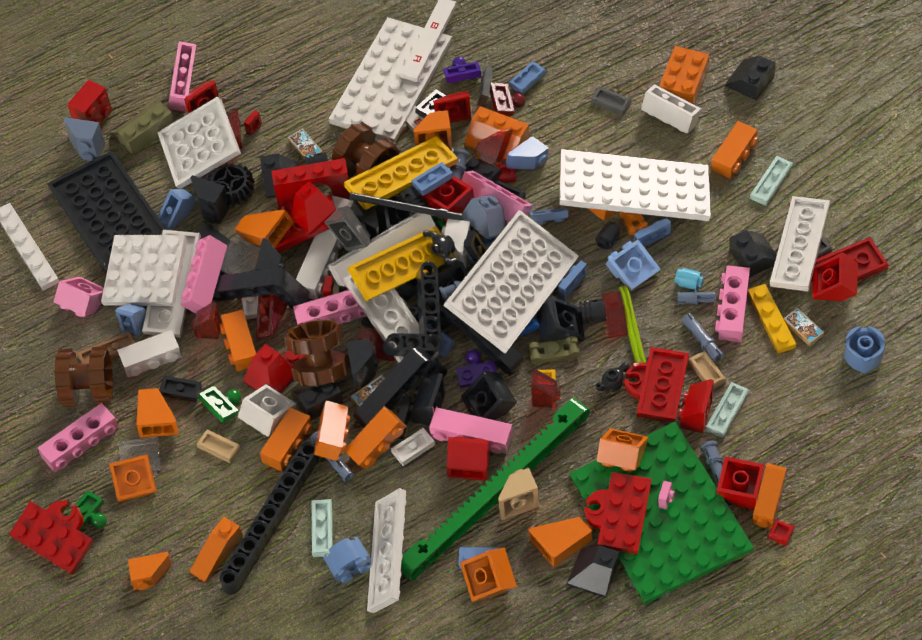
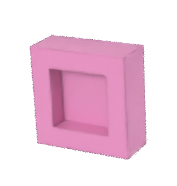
[658,481,675,509]

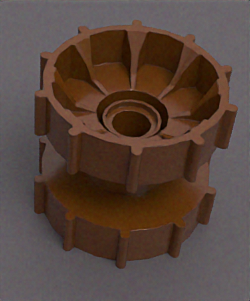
[332,121,401,176]
[284,319,351,387]
[54,346,114,407]

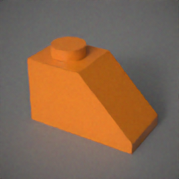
[128,551,172,590]

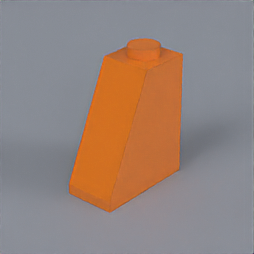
[234,210,294,248]
[136,388,179,438]
[752,463,787,528]
[528,517,593,568]

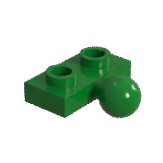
[198,386,241,423]
[66,490,107,531]

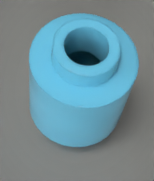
[674,268,704,290]

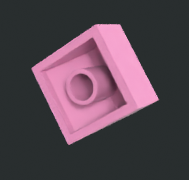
[54,277,104,317]

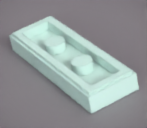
[750,156,793,206]
[705,382,749,438]
[312,499,333,557]

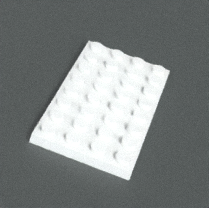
[329,17,452,143]
[559,149,710,221]
[443,210,579,353]

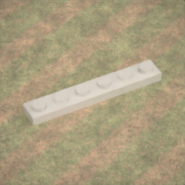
[0,203,59,291]

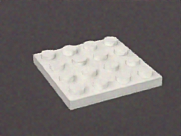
[157,97,241,189]
[101,235,187,306]

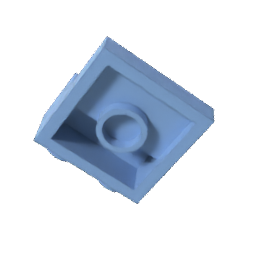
[606,239,661,292]

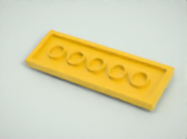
[344,136,458,210]
[347,226,454,302]

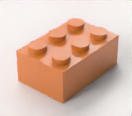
[659,46,709,105]

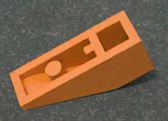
[190,517,243,583]

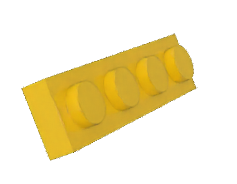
[747,284,796,354]

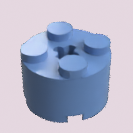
[844,326,885,373]
[323,537,371,584]

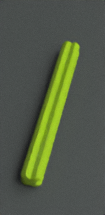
[618,286,646,363]

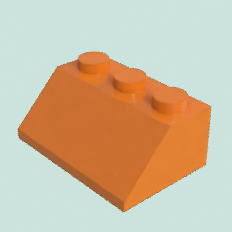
[464,106,529,161]

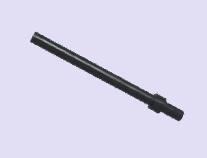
[349,192,462,220]

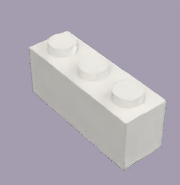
[641,84,701,134]
[117,330,182,378]

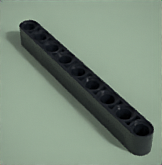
[220,441,319,595]

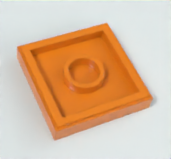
[109,454,157,503]

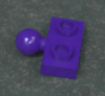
[443,56,482,83]
[456,350,497,388]

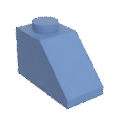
[506,136,548,169]
[158,189,196,230]
[115,304,146,337]

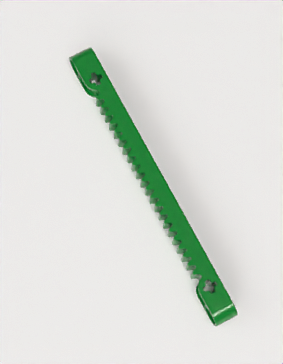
[401,398,590,581]

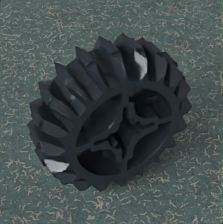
[206,161,255,207]

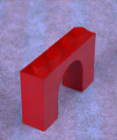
[272,158,350,210]

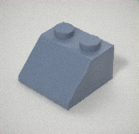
[64,117,106,161]
[462,195,506,240]

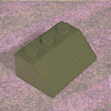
[111,102,174,155]

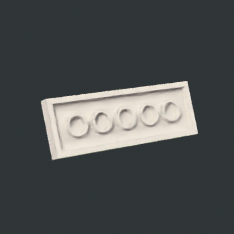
[770,196,830,291]
[142,230,201,338]
[343,275,439,363]
[367,488,406,613]

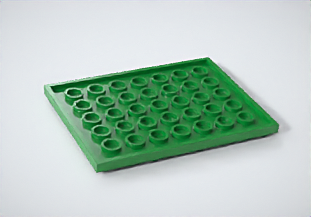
[569,422,754,605]

